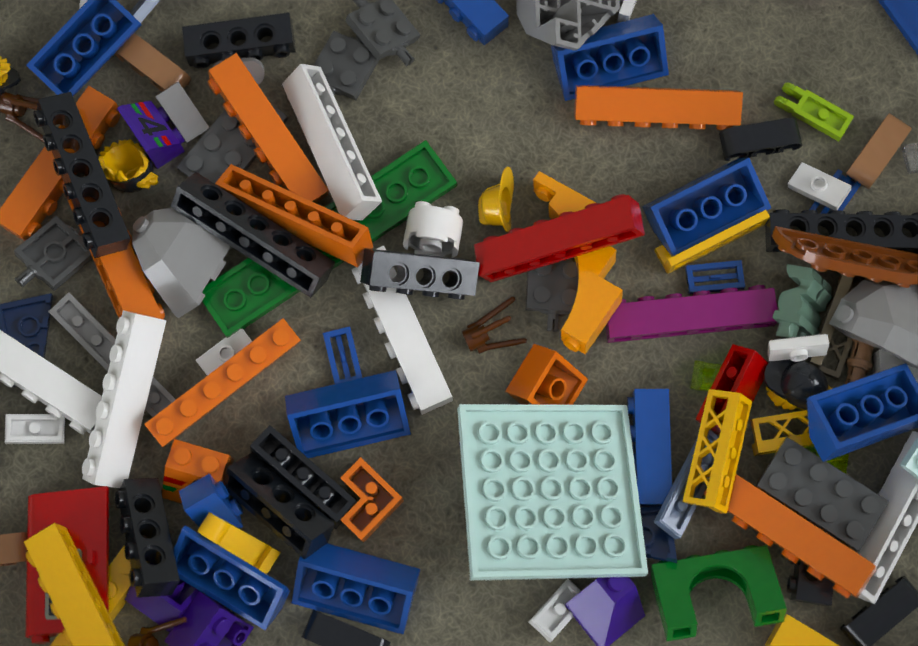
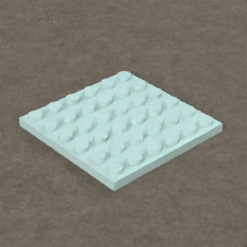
[457,404,648,580]

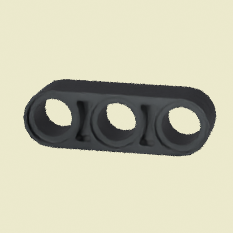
[719,118,803,161]
[840,576,918,646]
[301,609,391,646]

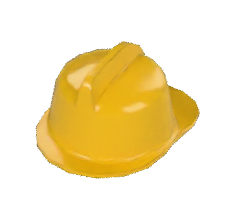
[478,166,514,233]

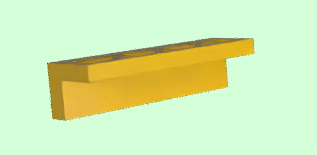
[654,210,770,274]
[682,389,752,514]
[750,410,814,456]

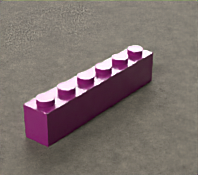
[605,285,778,343]

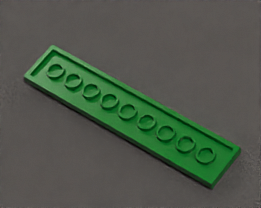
[202,140,457,338]

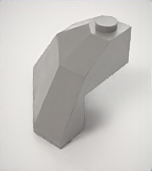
[516,0,620,51]
[132,208,233,318]
[829,279,918,369]

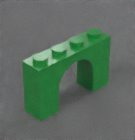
[651,545,787,641]

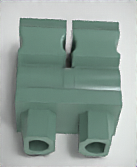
[773,264,833,339]

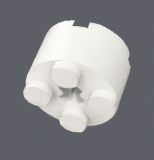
[403,201,463,258]

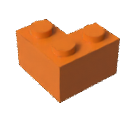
[340,457,404,543]

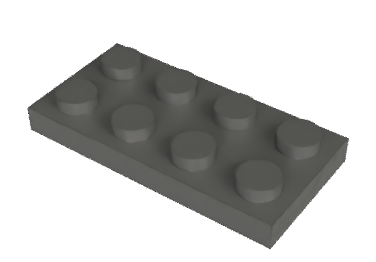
[177,105,288,184]
[755,437,889,552]

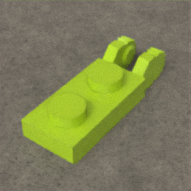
[774,82,854,142]

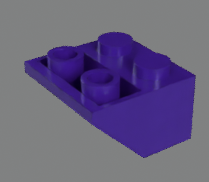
[164,591,254,646]

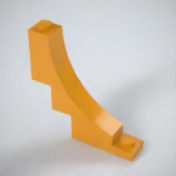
[533,171,623,355]

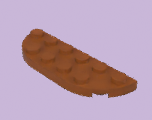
[772,226,918,288]

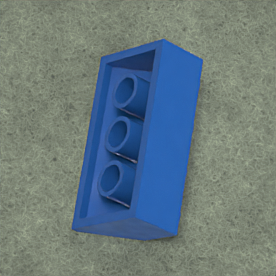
[26,0,142,96]
[551,14,669,101]
[642,158,771,257]
[807,363,918,462]
[285,370,411,458]
[174,526,290,630]
[292,543,420,634]

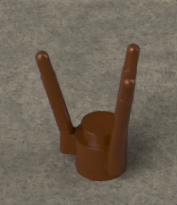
[0,92,44,142]
[462,297,527,354]
[127,617,187,646]

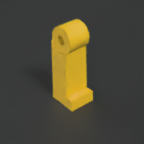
[197,512,281,574]

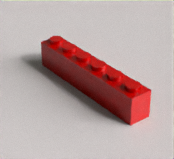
[474,194,645,282]

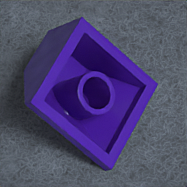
[564,577,645,646]

